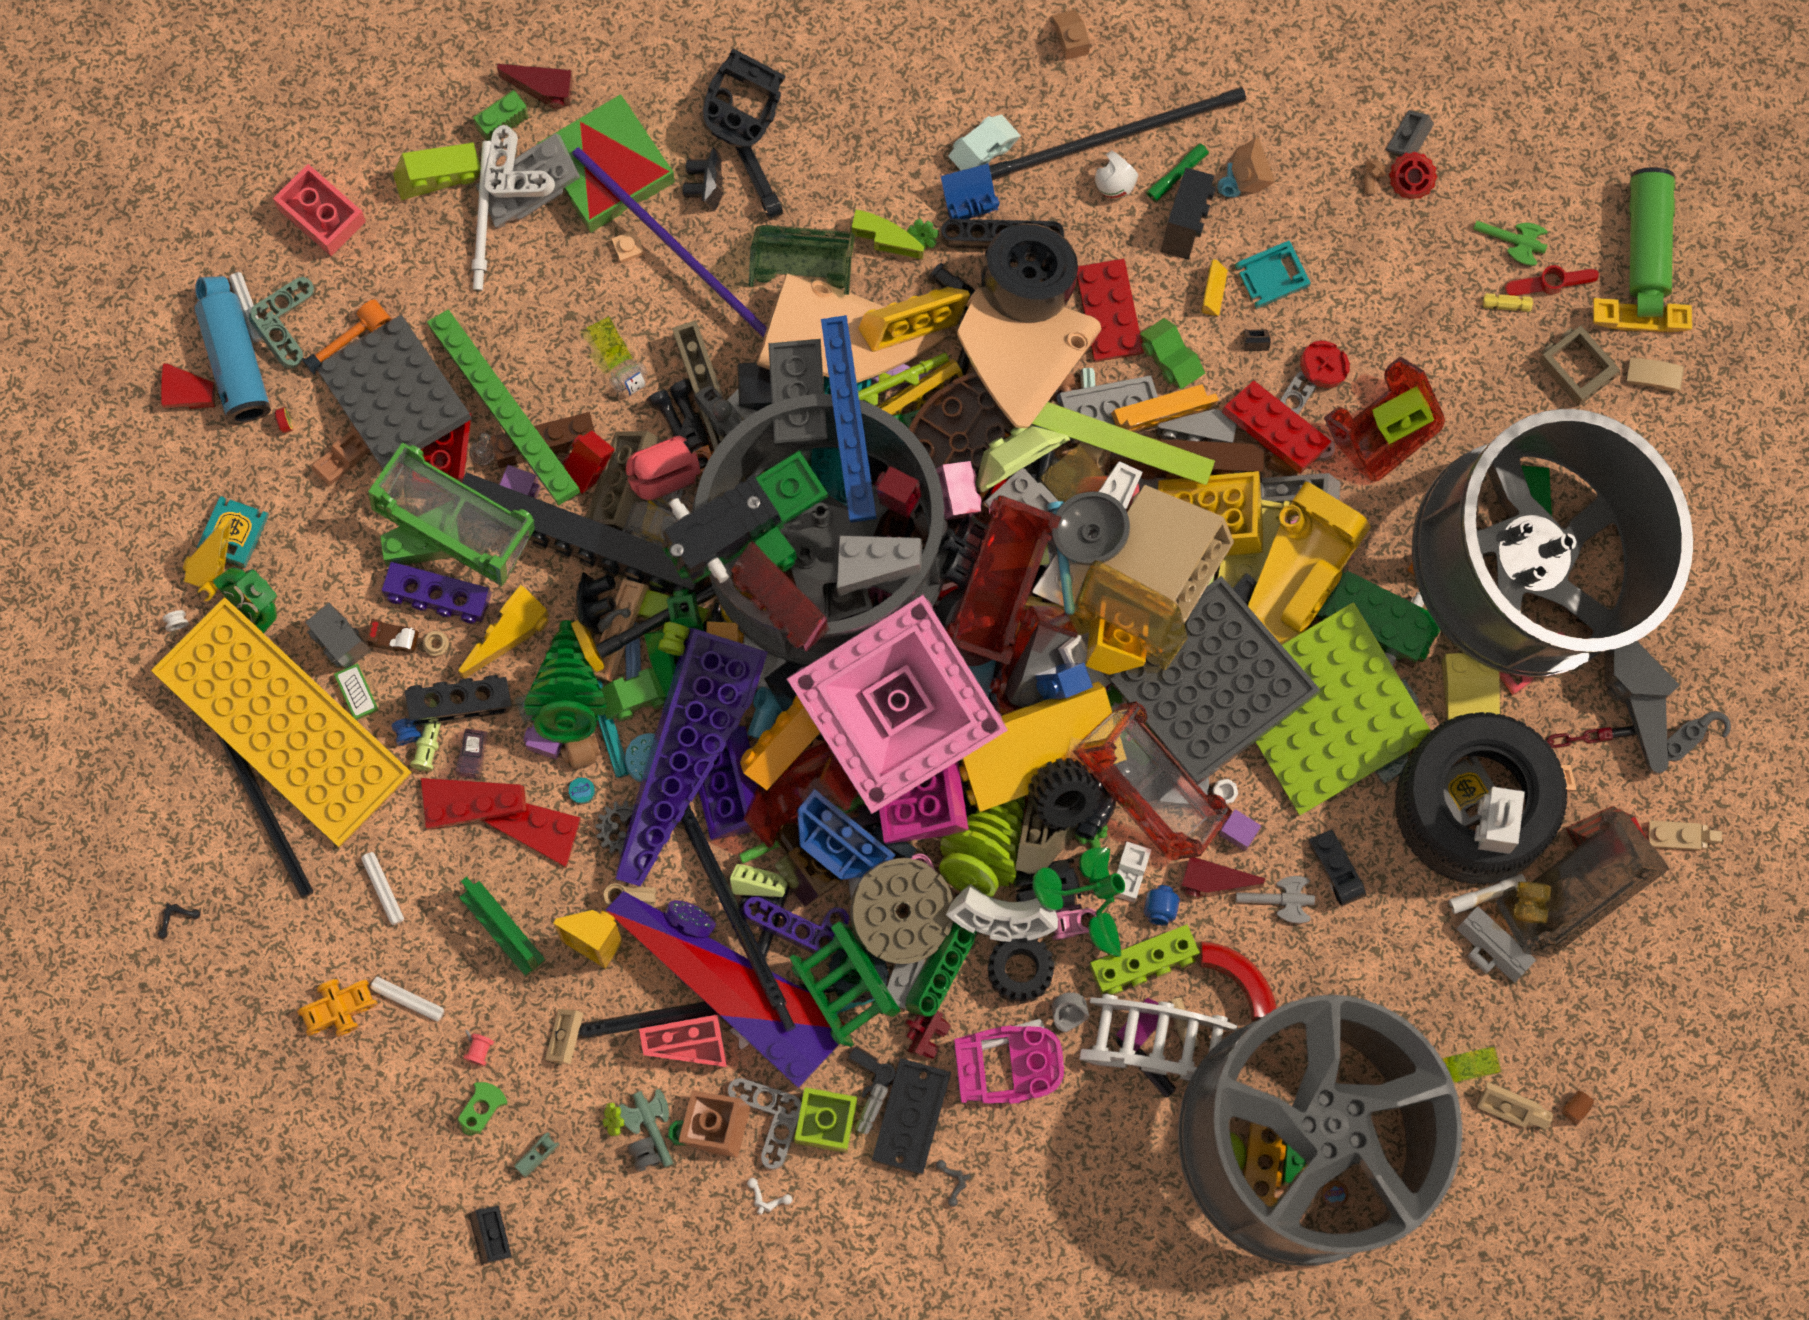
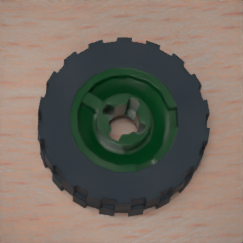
[828,942,888,1003]

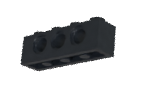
[401,675,512,727]

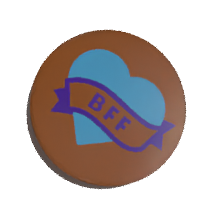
[1321,1181,1349,1208]

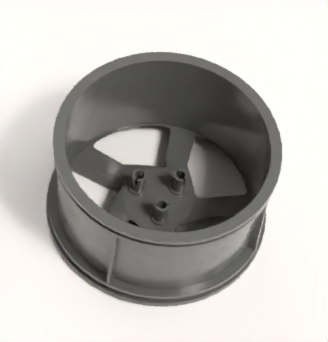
[695,394,949,666]
[1412,409,1693,677]
[1177,995,1462,1266]

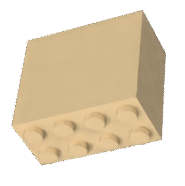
[1093,485,1234,626]

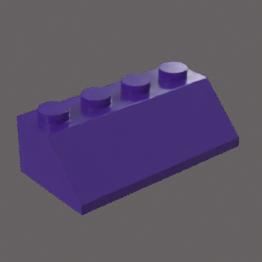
[699,726,769,840]

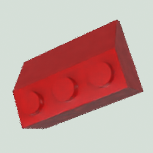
[412,413,472,493]

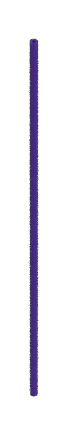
[572,147,992,545]

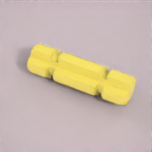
[1483,293,1533,312]

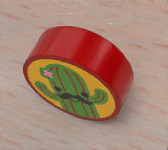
[275,407,293,433]

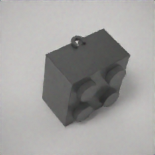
[305,602,372,668]

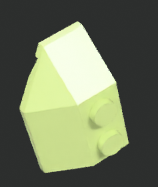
[976,426,1070,492]

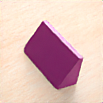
[1116,997,1159,1052]

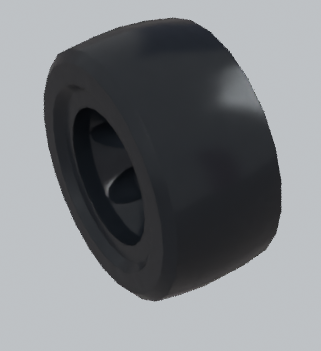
[980,224,1078,323]

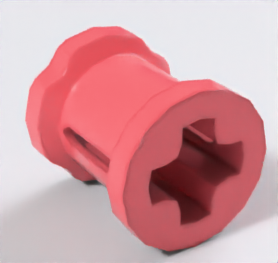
[463,1033,494,1066]

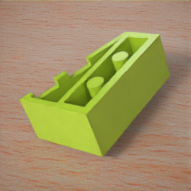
[393,143,481,201]

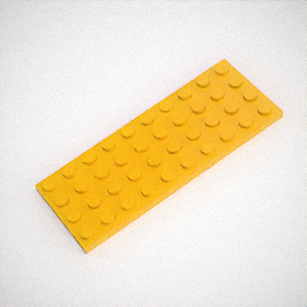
[151,597,412,848]

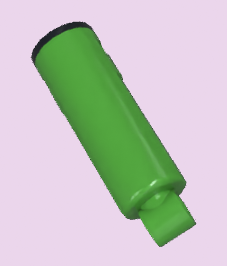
[1629,167,1675,317]

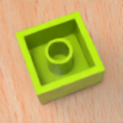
[795,1087,857,1153]

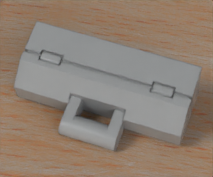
[1457,906,1536,983]

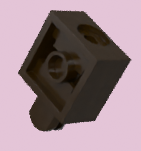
[774,823,845,907]

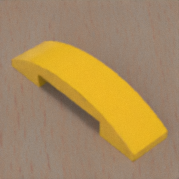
[1593,298,1692,332]

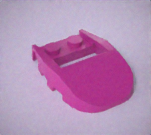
[953,1025,1064,1104]

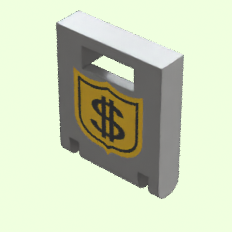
[1444,756,1495,828]

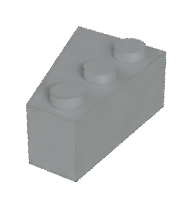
[837,536,922,596]

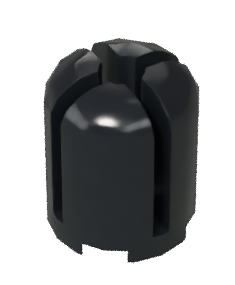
[1013,858,1083,913]

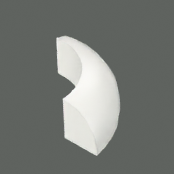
[946,884,1058,942]

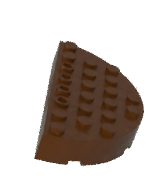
[909,372,1060,541]

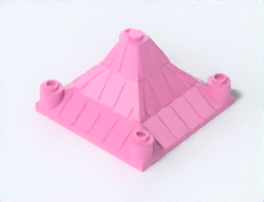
[787,594,1008,813]

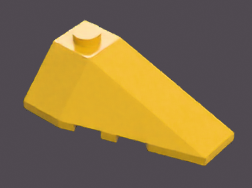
[458,585,549,679]

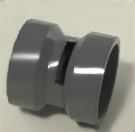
[627,1137,661,1172]

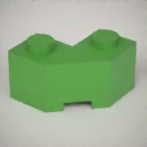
[1140,318,1206,389]
[601,668,666,721]

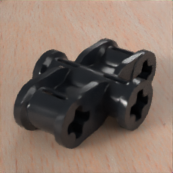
[939,513,994,590]

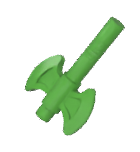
[1473,220,1548,266]

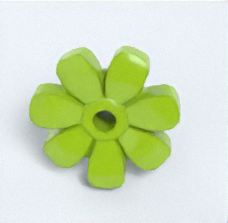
[603,1102,624,1136]

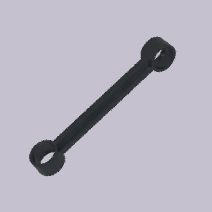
[715,88,784,220]

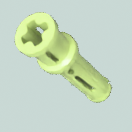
[410,699,441,772]

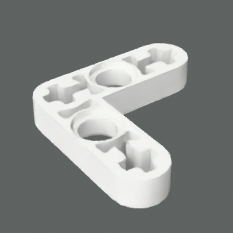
[485,125,555,198]

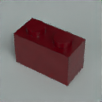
[876,466,921,518]

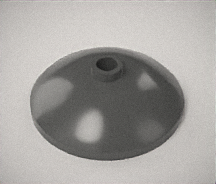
[1052,491,1130,565]

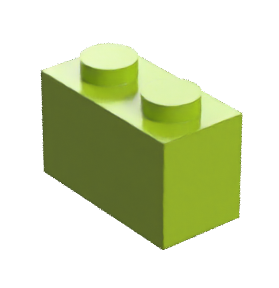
[1372,386,1434,444]

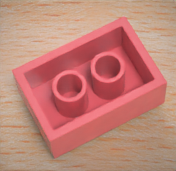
[273,164,366,256]

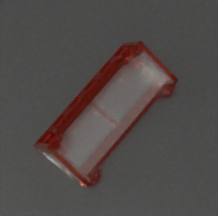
[1072,701,1233,860]

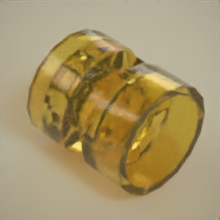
[1512,882,1552,924]

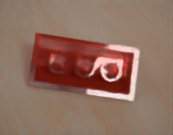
[731,541,829,651]

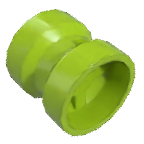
[658,622,690,656]

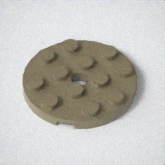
[850,858,953,964]

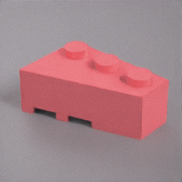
[639,1015,727,1067]

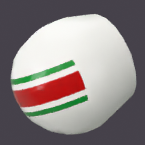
[1095,150,1139,199]

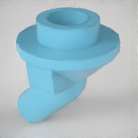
[1217,163,1241,197]

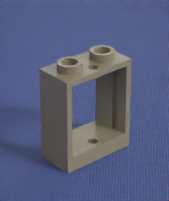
[1539,325,1620,407]

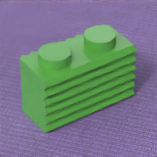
[473,90,529,141]

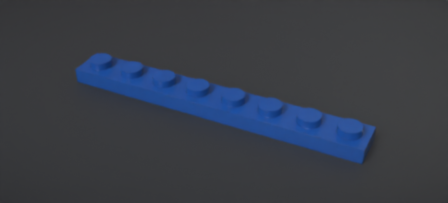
[821,315,877,523]

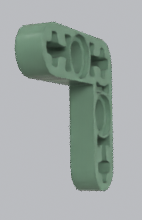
[249,277,314,369]

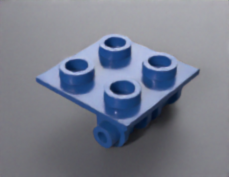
[940,163,1000,219]

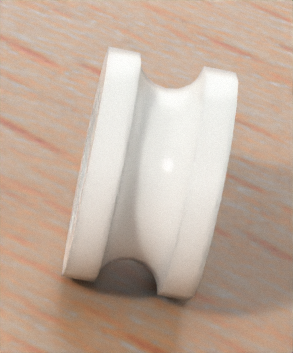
[163,610,189,632]

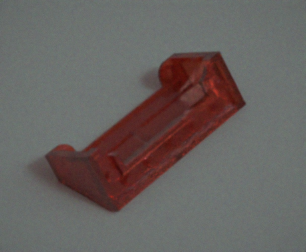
[946,495,1061,665]

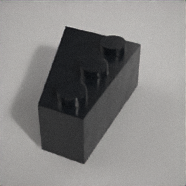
[1160,167,1216,260]

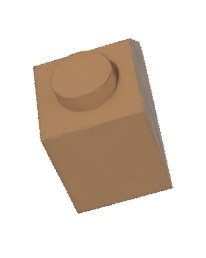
[1052,10,1090,60]
[1232,138,1275,193]

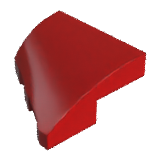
[161,363,215,409]

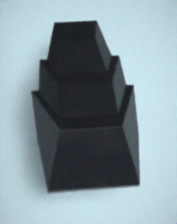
[682,147,724,211]
[574,572,617,635]

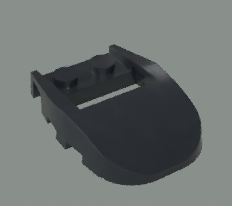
[700,48,785,149]

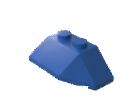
[797,789,895,879]

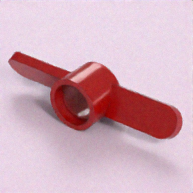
[1505,265,1599,296]

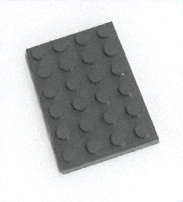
[317,314,472,469]

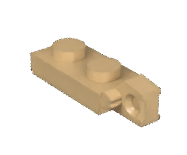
[1648,820,1722,851]
[1477,1082,1553,1130]

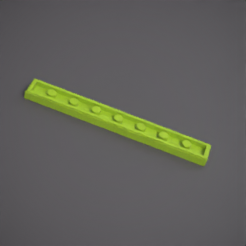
[1032,402,1215,485]

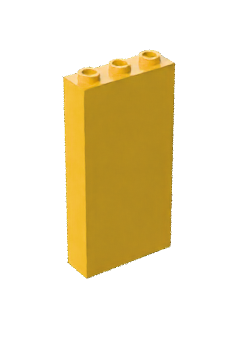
[959,682,1126,812]

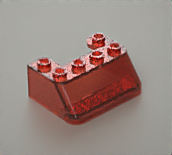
[1324,356,1445,482]

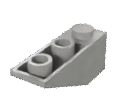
[1157,409,1237,443]

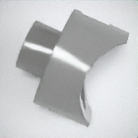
[1052,992,1089,1032]

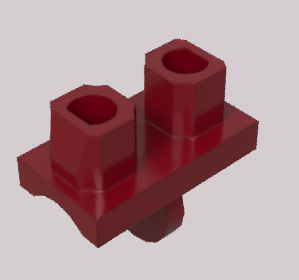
[904,1011,951,1059]

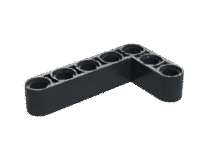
[941,219,1064,272]

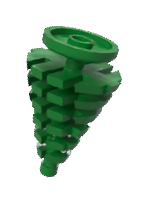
[524,620,607,743]

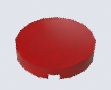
[1300,340,1350,388]

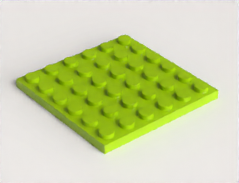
[1256,602,1431,815]

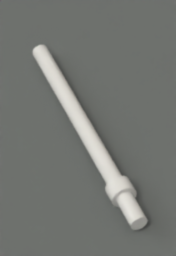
[471,141,491,291]

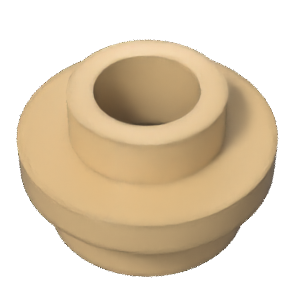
[423,631,449,657]

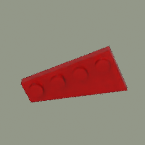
[421,778,527,829]
[480,803,581,868]

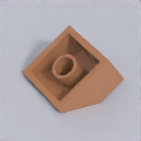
[679,1090,751,1158]

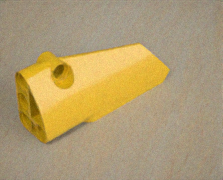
[1248,481,1371,645]

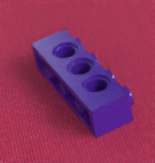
[382,562,491,624]

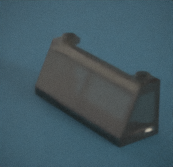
[1495,811,1670,957]

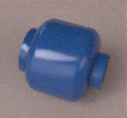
[1143,885,1180,926]

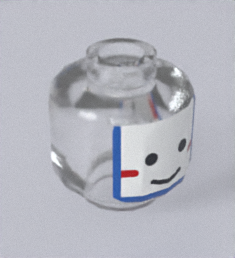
[609,359,648,396]

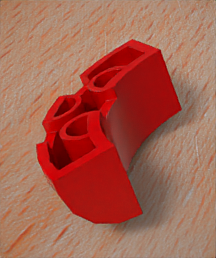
[1200,941,1277,1021]

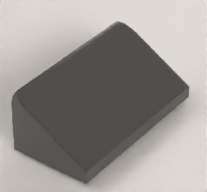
[1386,110,1434,157]

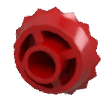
[1389,151,1437,199]

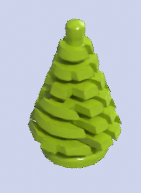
[939,796,1026,897]

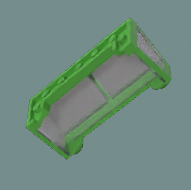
[368,442,535,586]

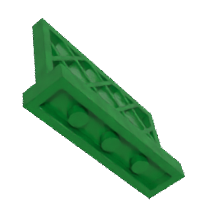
[459,876,546,977]

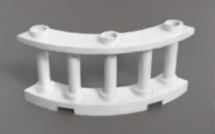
[1080,994,1237,1081]

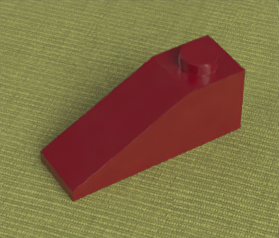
[497,64,573,109]
[1180,856,1266,899]

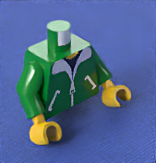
[198,567,278,633]

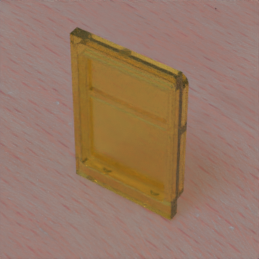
[1040,444,1131,511]

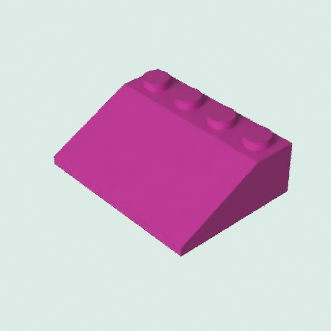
[879,761,968,844]

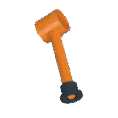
[302,299,392,375]

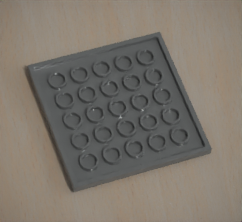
[1102,576,1320,785]

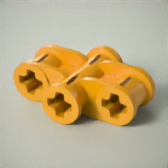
[297,979,378,1037]

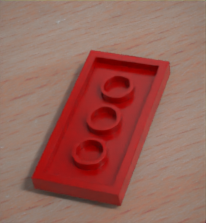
[1077,258,1144,362]
[1222,380,1332,474]

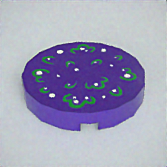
[665,900,716,937]

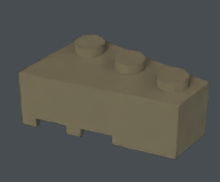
[1015,801,1077,874]

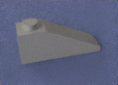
[1260,473,1340,505]

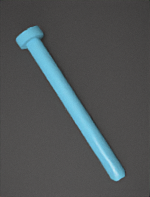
[1047,501,1075,615]

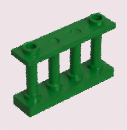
[789,921,901,1047]

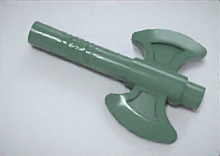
[619,1089,674,1168]

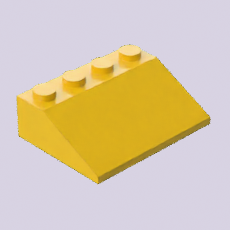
[1158,471,1263,556]

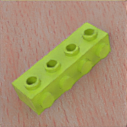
[1089,924,1200,995]

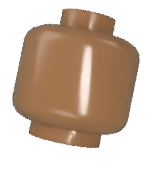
[560,736,600,769]

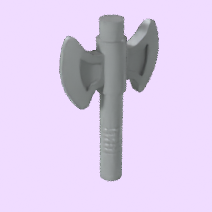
[1236,876,1315,924]

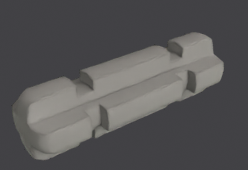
[855,1083,888,1134]

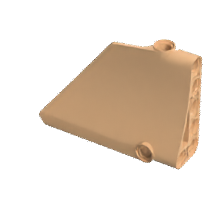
[756,273,946,383]
[957,287,1101,429]

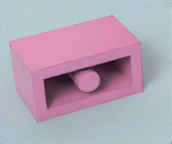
[936,461,981,520]

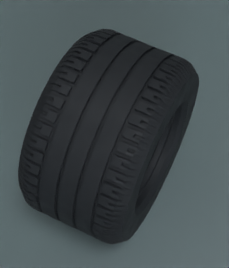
[1395,712,1567,884]

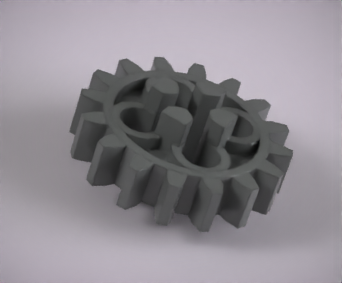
[595,800,635,857]

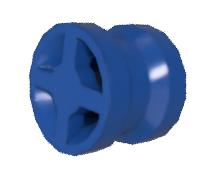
[391,718,421,746]

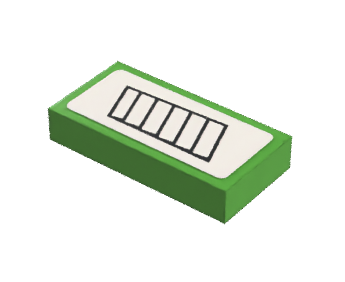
[334,663,379,720]

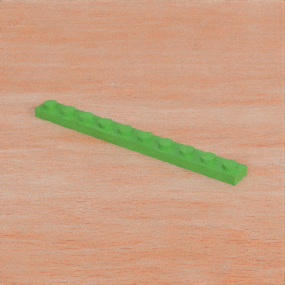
[427,309,580,506]

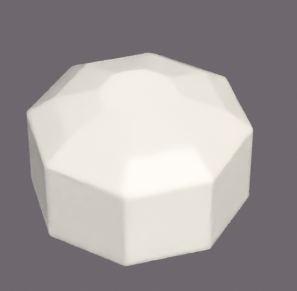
[1211,779,1238,804]

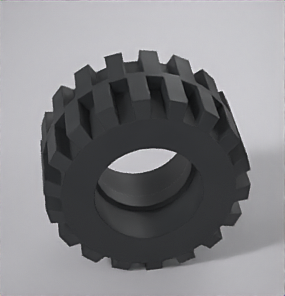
[1028,758,1100,830]
[987,938,1054,1004]

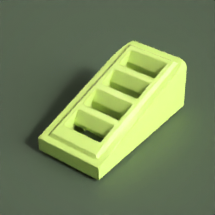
[730,864,788,897]

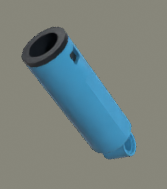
[194,276,271,425]

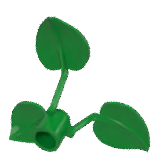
[1033,847,1125,957]

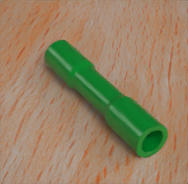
[1146,143,1209,203]

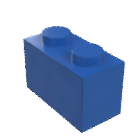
[1035,662,1093,699]

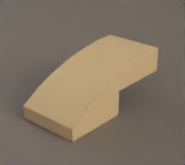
[1627,358,1684,392]

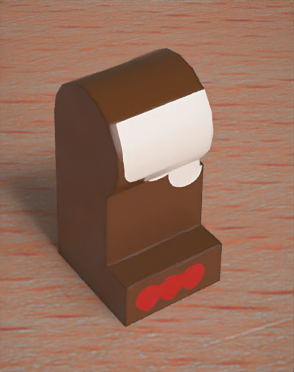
[367,618,419,653]

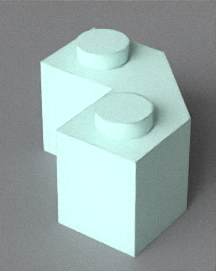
[948,114,1021,170]

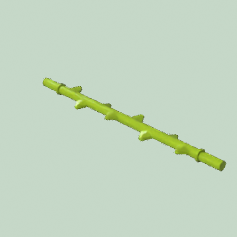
[858,353,949,406]

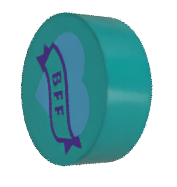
[569,777,595,804]

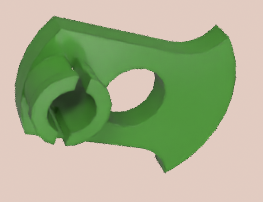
[458,1082,507,1136]

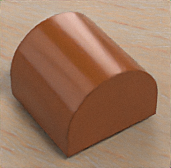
[1561,1090,1594,1125]

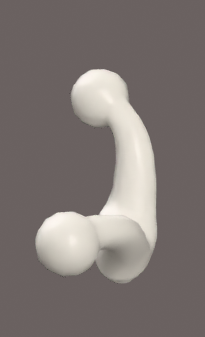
[747,1178,792,1215]

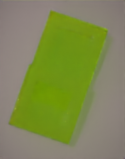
[587,316,633,371]
[1442,1046,1502,1084]

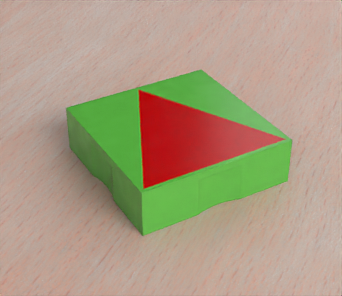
[536,94,675,233]

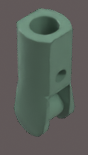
[513,1132,560,1178]

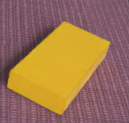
[571,620,604,673]

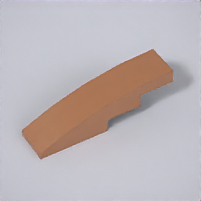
[311,425,370,486]

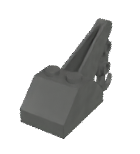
[1604,640,1731,775]

